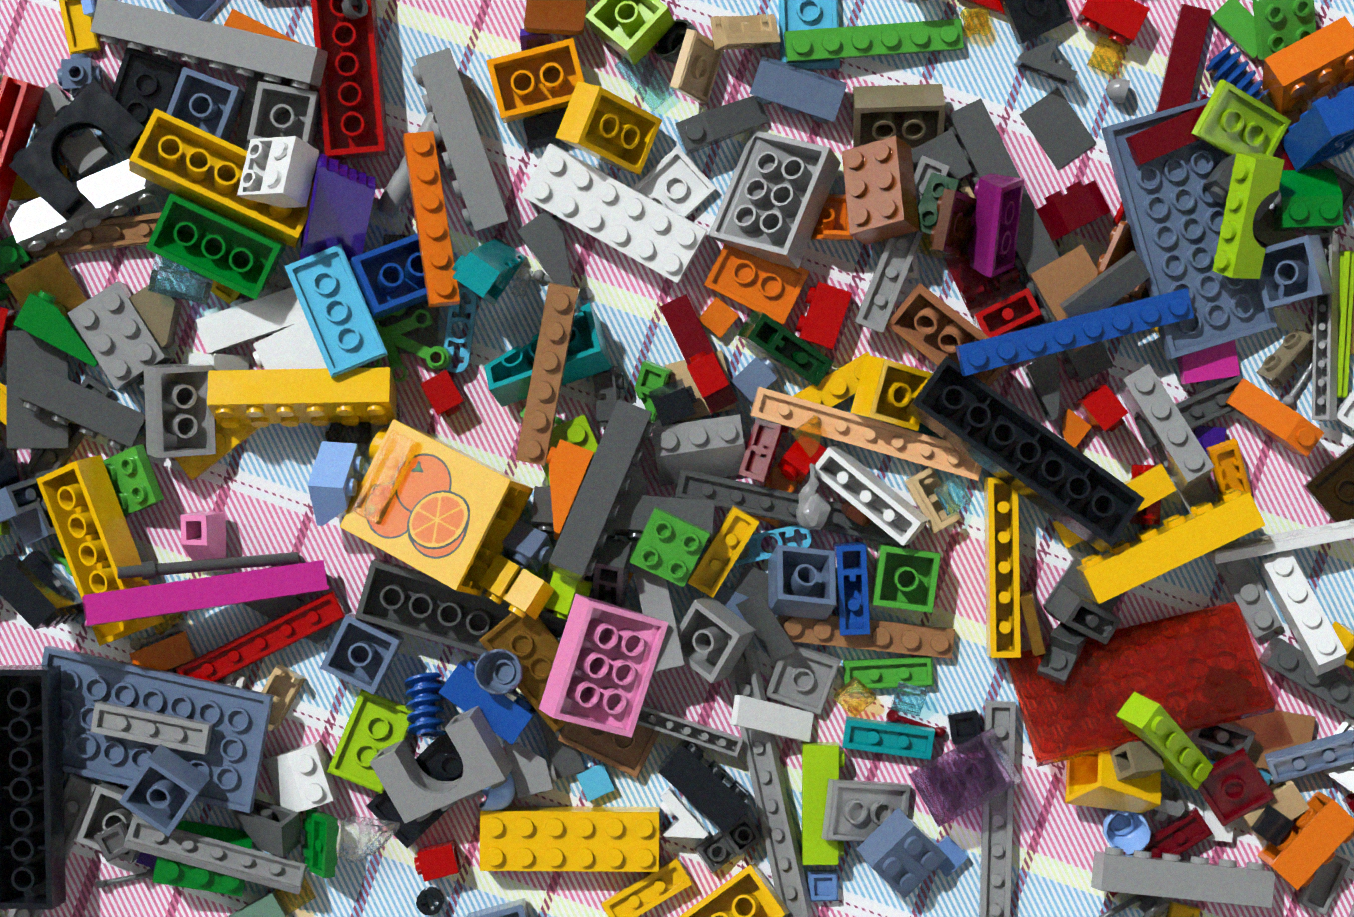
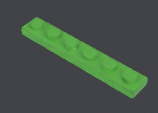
[784,19,964,63]

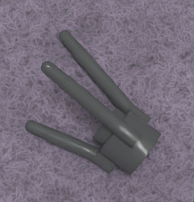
[1099,894,1169,917]

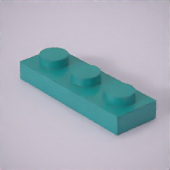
[842,716,935,760]

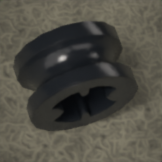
[416,886,444,916]

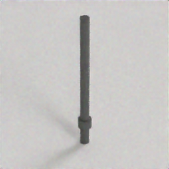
[117,552,299,580]

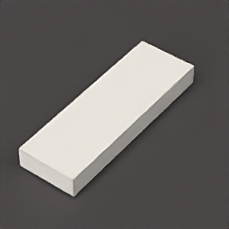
[730,695,814,742]

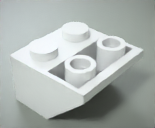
[237,136,319,208]

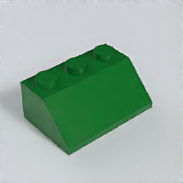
[152,820,252,897]

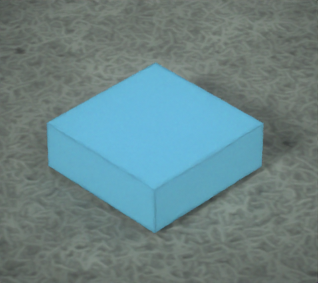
[576,762,615,802]

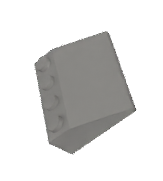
[708,130,841,269]

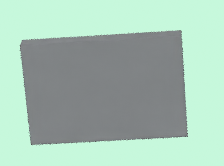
[821,779,911,842]

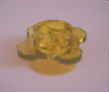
[960,6,991,38]

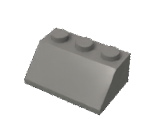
[144,364,216,458]
[652,414,745,486]

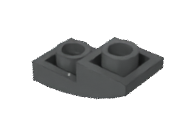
[694,814,763,873]

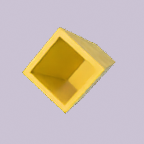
[1065,729,1162,813]

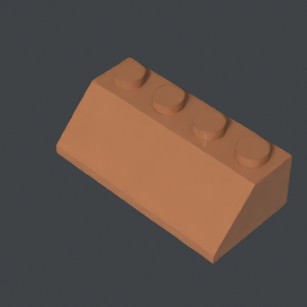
[886,283,1009,387]

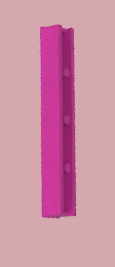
[82,560,330,627]

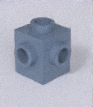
[57,54,103,98]

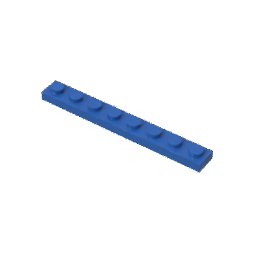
[955,288,1195,376]

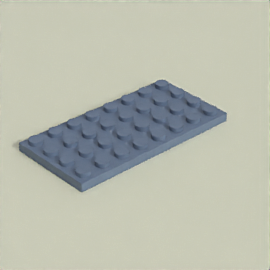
[1101,98,1278,360]
[41,646,274,813]

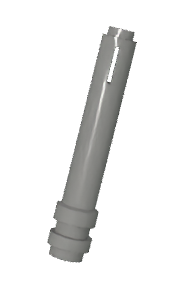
[377,70,474,218]

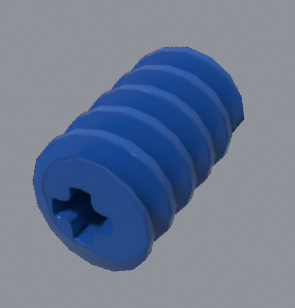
[1205,43,1269,99]
[404,672,446,737]

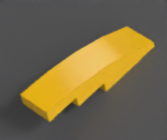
[1052,464,1177,549]

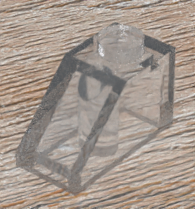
[336,815,400,863]

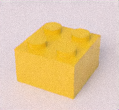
[850,355,932,431]

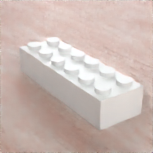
[521,143,709,283]

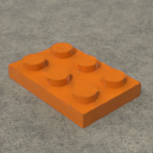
[704,244,810,325]

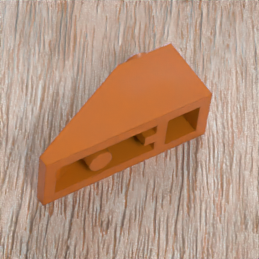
[1225,378,1324,457]
[546,439,594,541]

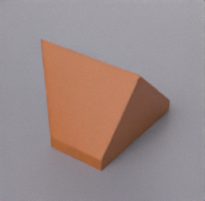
[810,194,853,241]

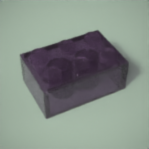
[909,728,1023,827]

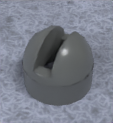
[341,0,368,20]

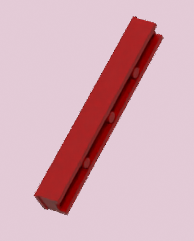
[0,75,45,226]

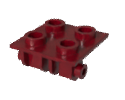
[944,255,1022,311]

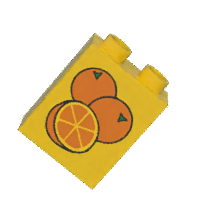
[340,419,533,596]

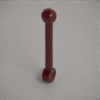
[886,709,946,738]

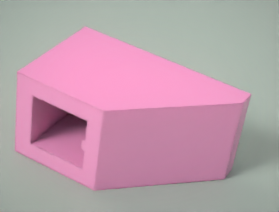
[180,511,227,571]

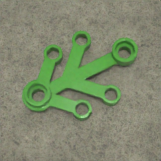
[364,308,452,382]

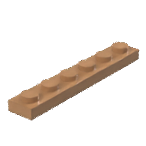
[516,282,580,466]
[777,615,955,659]

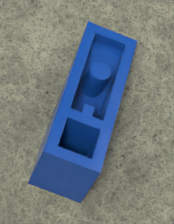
[833,542,870,636]

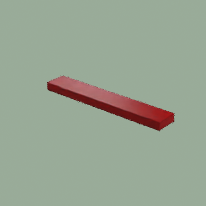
[175,590,346,682]

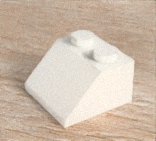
[264,740,339,812]

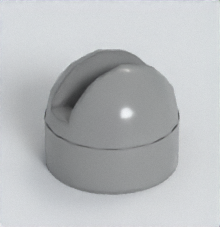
[1107,78,1130,104]

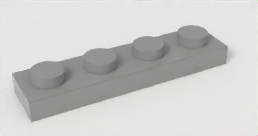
[90,701,213,755]

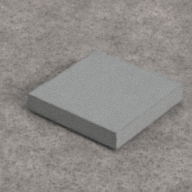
[765,643,841,716]

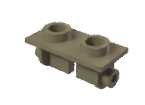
[1257,328,1313,389]

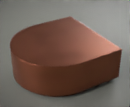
[841,500,872,527]

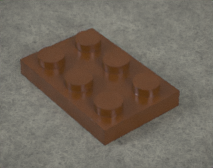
[930,188,977,261]

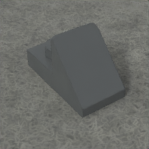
[1014,38,1078,87]
[1037,623,1089,686]

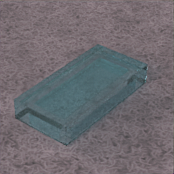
[614,55,675,111]

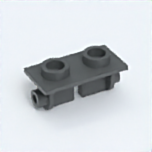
[593,366,624,427]

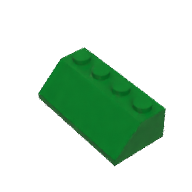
[146,193,287,300]

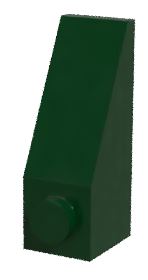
[737,311,833,387]

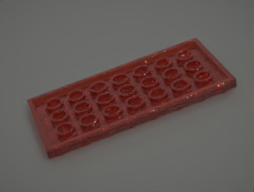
[1005,602,1275,767]

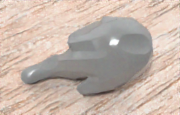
[796,463,831,530]

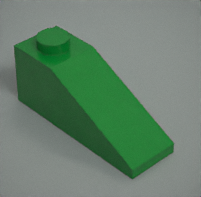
[13,289,99,367]

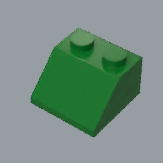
[1273,169,1344,231]

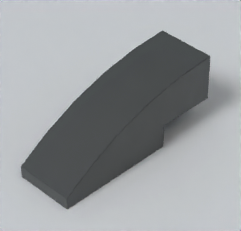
[1022,353,1060,421]

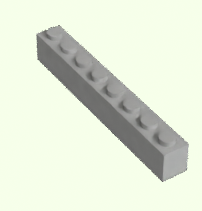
[90,0,328,90]

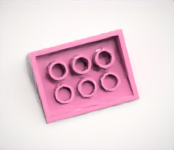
[539,594,669,738]

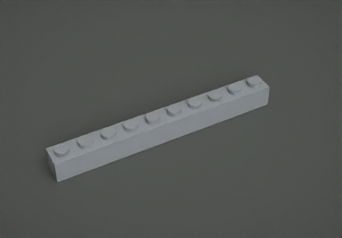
[1312,233,1339,421]
[636,705,743,757]

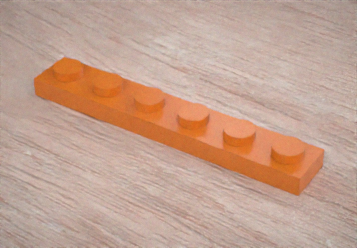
[403,131,460,308]

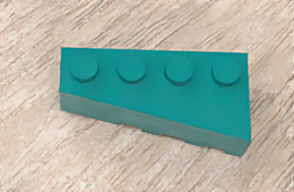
[452,237,527,306]
[484,302,612,407]

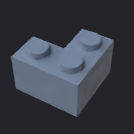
[0,474,56,546]

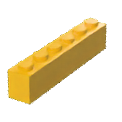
[984,477,1021,658]

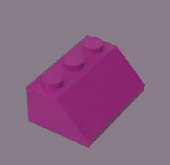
[968,173,1024,277]

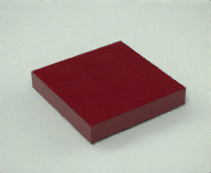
[1198,747,1276,827]

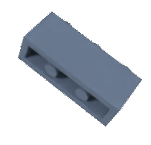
[749,55,847,124]

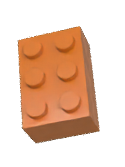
[1262,16,1354,114]
[1257,791,1354,890]

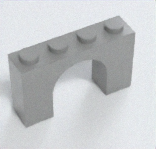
[1118,364,1215,493]
[369,706,513,823]

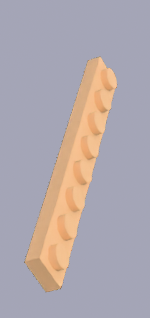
[750,387,982,481]

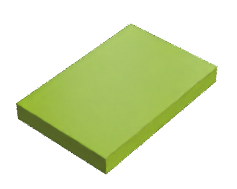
[1191,79,1291,156]
[327,689,412,794]

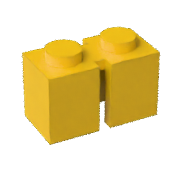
[479,554,555,620]

